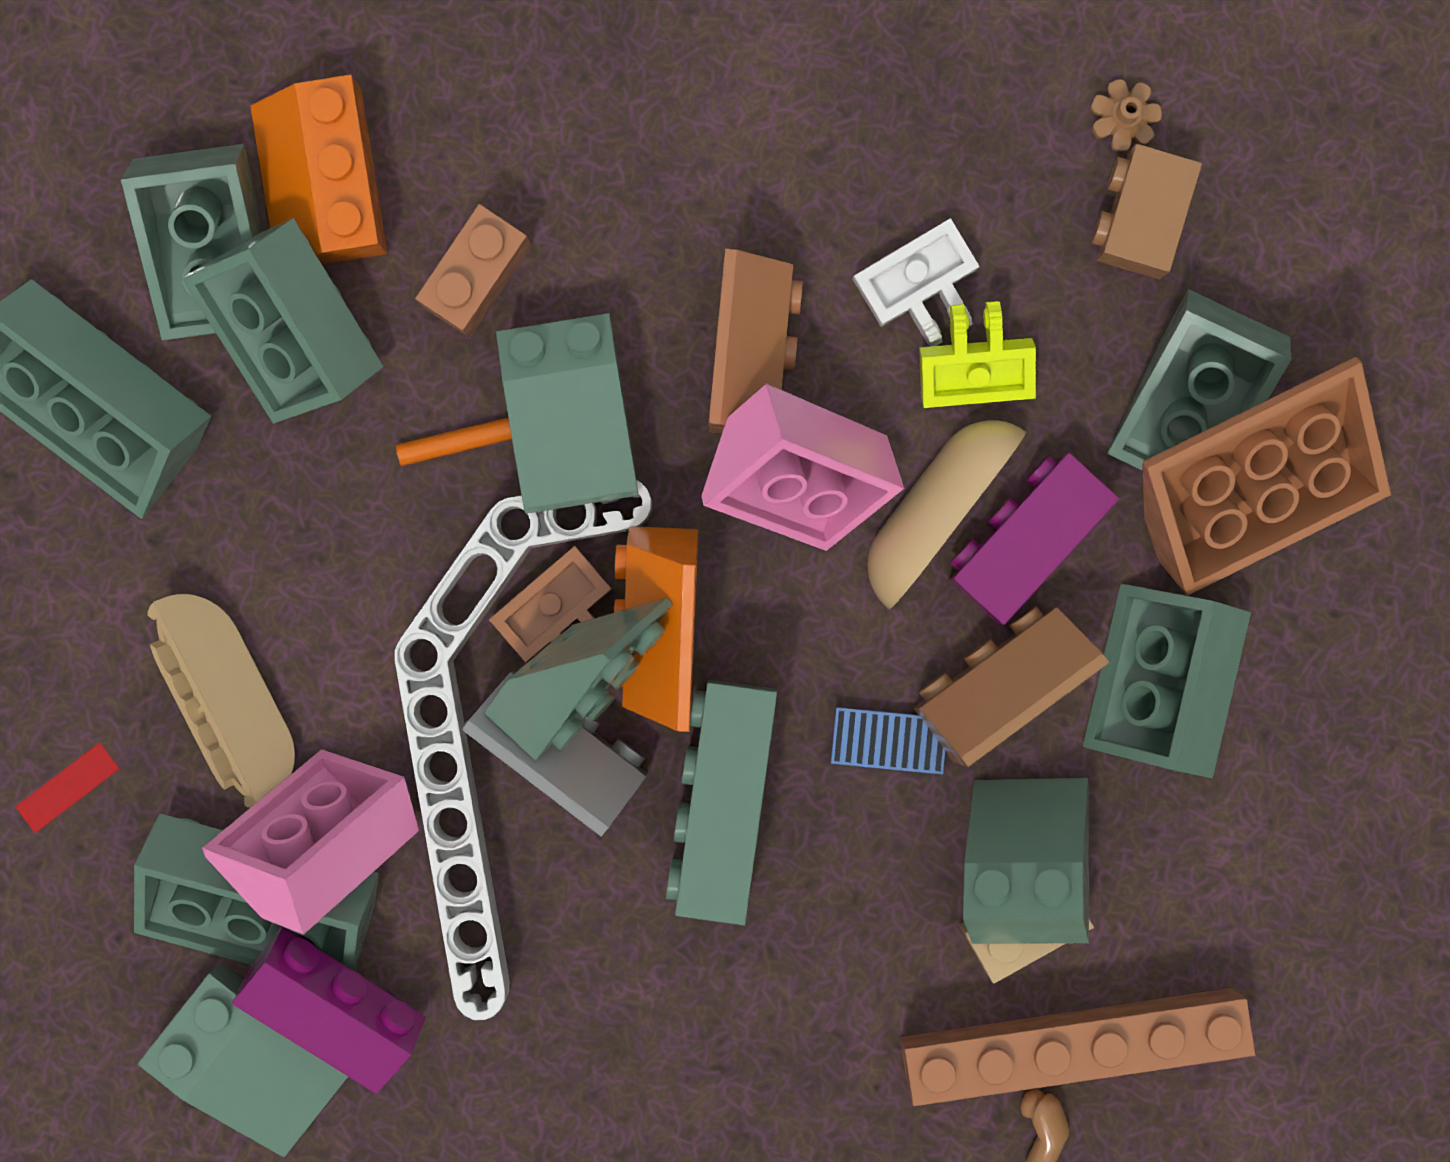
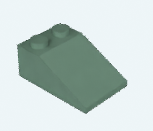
[121,144,261,341]
[1107,289,1292,471]
[496,313,639,514]
[963,778,1089,944]
[138,964,348,1157]

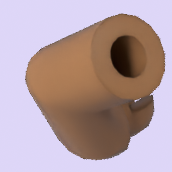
[1020,1089,1070,1162]

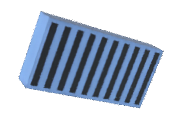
[830,707,945,775]

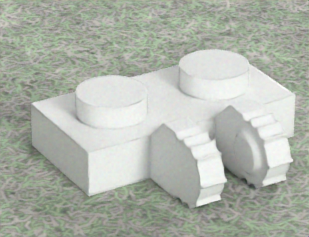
[853,218,980,347]

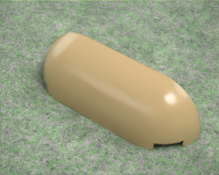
[867,420,1026,609]
[148,594,295,808]

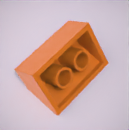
[250,75,388,264]
[614,526,698,732]

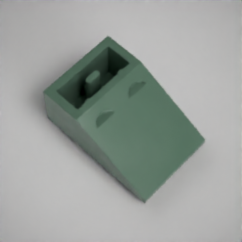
[484,598,673,761]

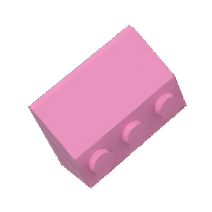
[701,384,904,551]
[202,749,419,935]

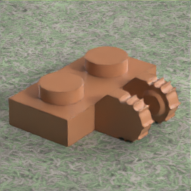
[489,546,612,663]

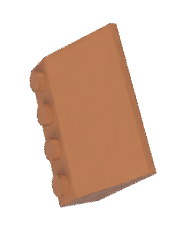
[1142,357,1391,596]

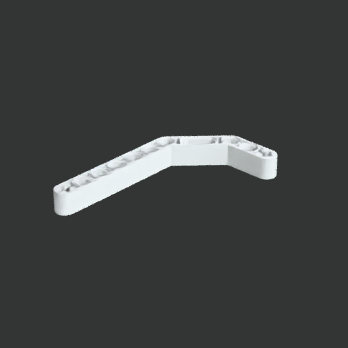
[395,481,652,1020]

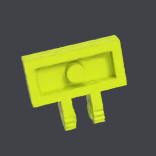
[919,301,1036,408]

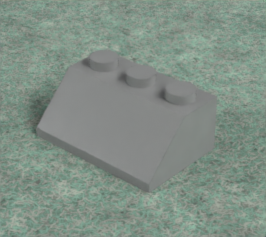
[462,671,648,837]

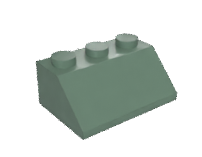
[182,218,384,424]
[1082,584,1251,778]

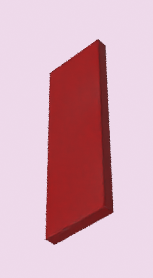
[15,742,120,833]

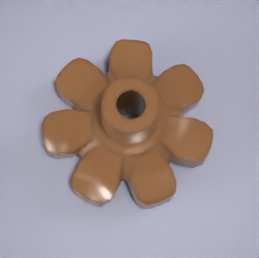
[1090,79,1162,152]

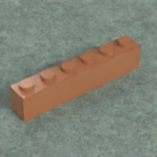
[900,988,1255,1106]

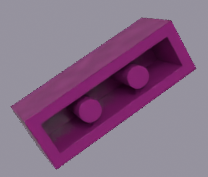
[948,453,1119,625]
[231,927,426,1094]

